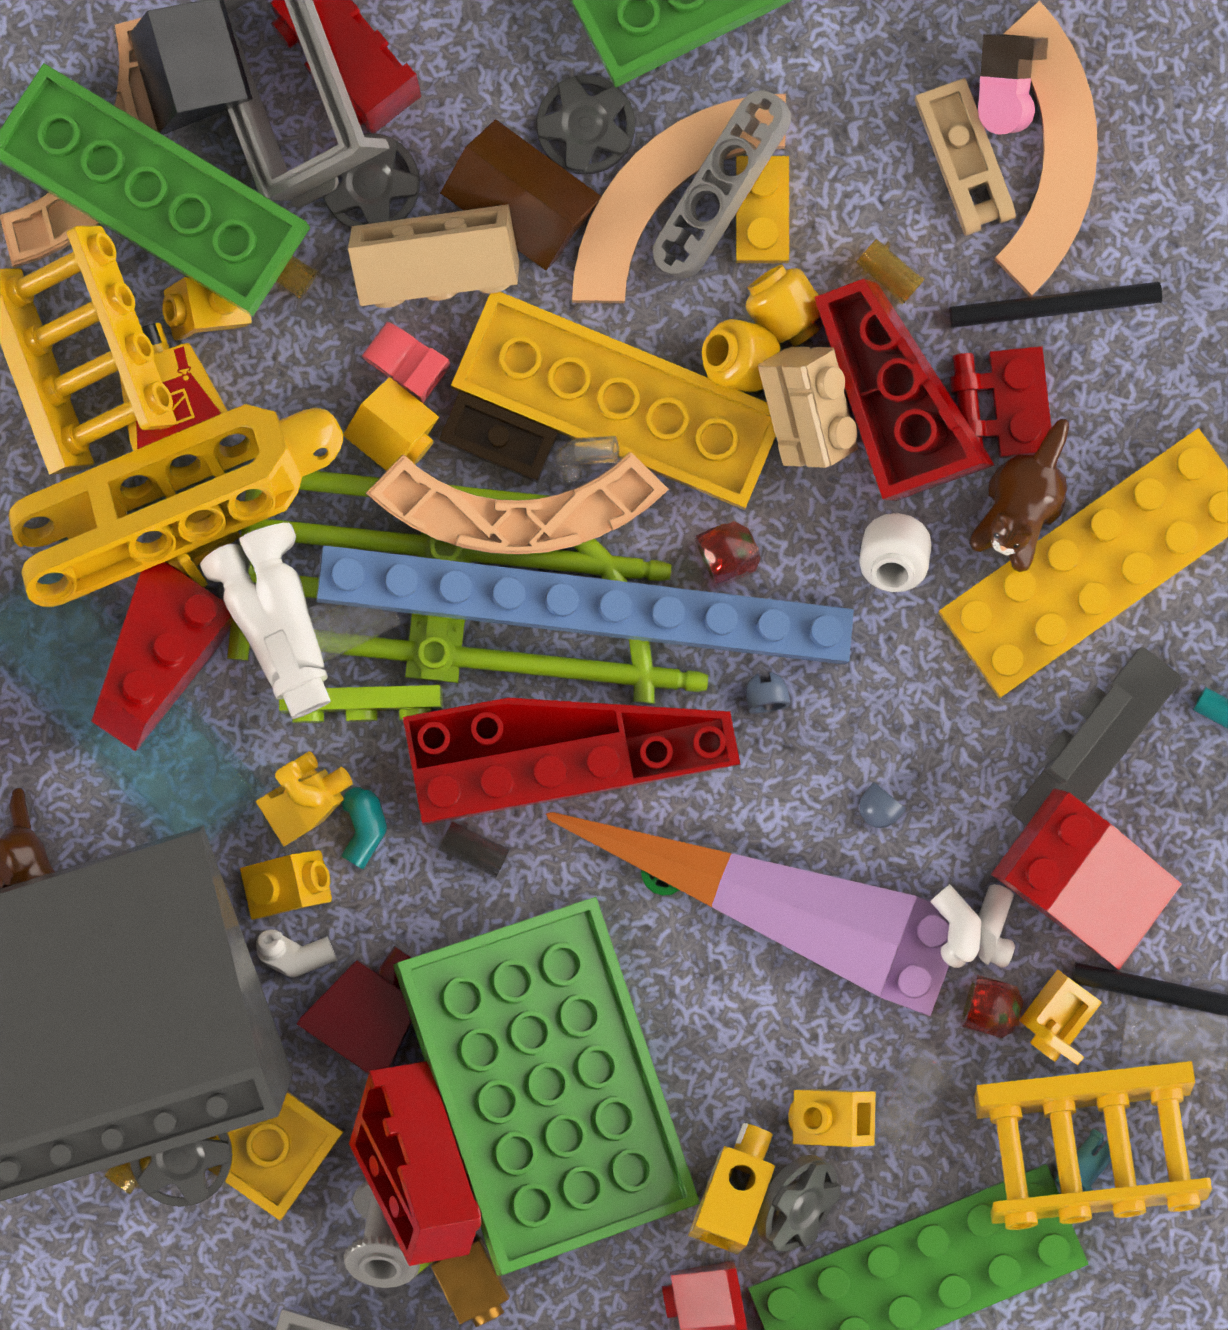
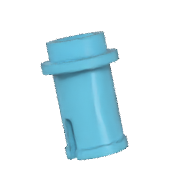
[1054,1129,1111,1192]

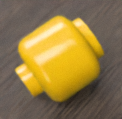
[745,264,820,347]
[702,319,780,393]

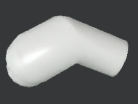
[256,929,337,978]

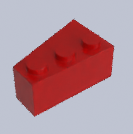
[270,0,421,133]
[91,561,233,752]
[349,1061,481,1266]

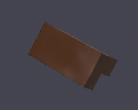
[440,119,602,270]

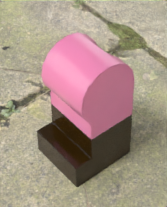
[978,34,1048,135]

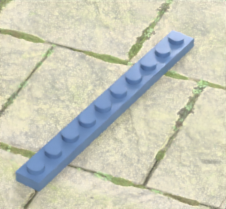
[316,545,854,665]

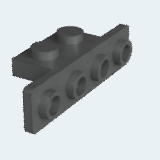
[1012,647,1182,826]

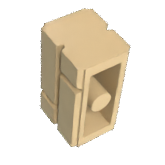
[758,347,858,468]

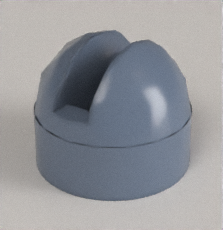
[746,672,791,714]
[859,782,906,828]

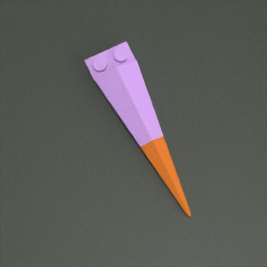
[546,812,949,1017]

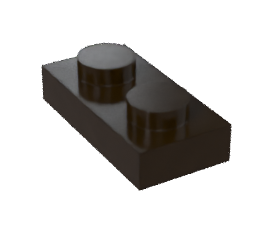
[439,391,558,483]

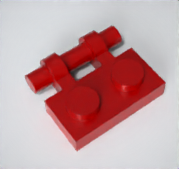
[949,346,1052,458]

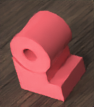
[362,322,451,404]

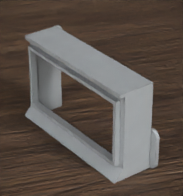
[224,0,390,207]

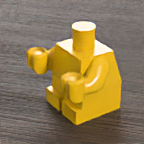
[255,751,353,846]

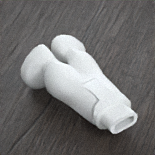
[200,523,331,719]

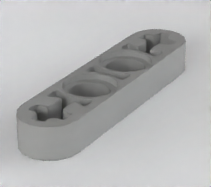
[653,90,791,278]

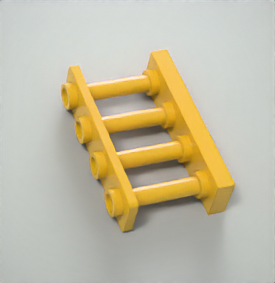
[0,226,176,475]
[974,1061,1212,1230]

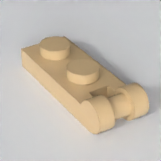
[914,78,1016,236]

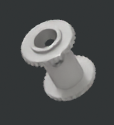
[344,1181,420,1288]

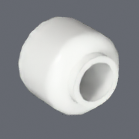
[859,513,932,592]

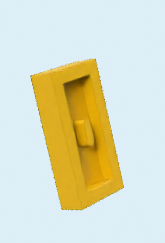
[736,156,789,263]

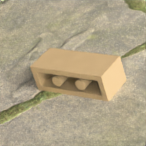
[348,204,520,308]

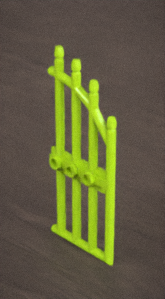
[227,463,708,704]

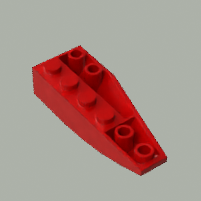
[403,697,740,826]

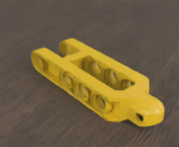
[8,404,343,607]

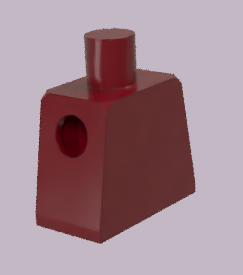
[296,946,412,1074]

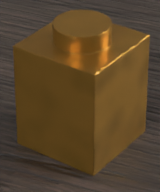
[431,1238,510,1327]

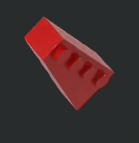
[814,278,995,501]

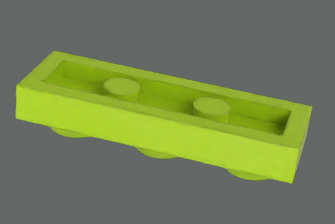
[279,685,443,723]

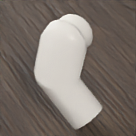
[930,884,981,968]
[978,884,1015,968]

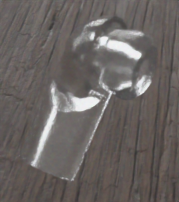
[552,436,619,482]

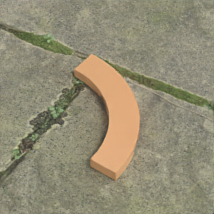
[994,0,1098,297]
[0,18,158,268]
[572,94,786,303]
[365,452,669,554]

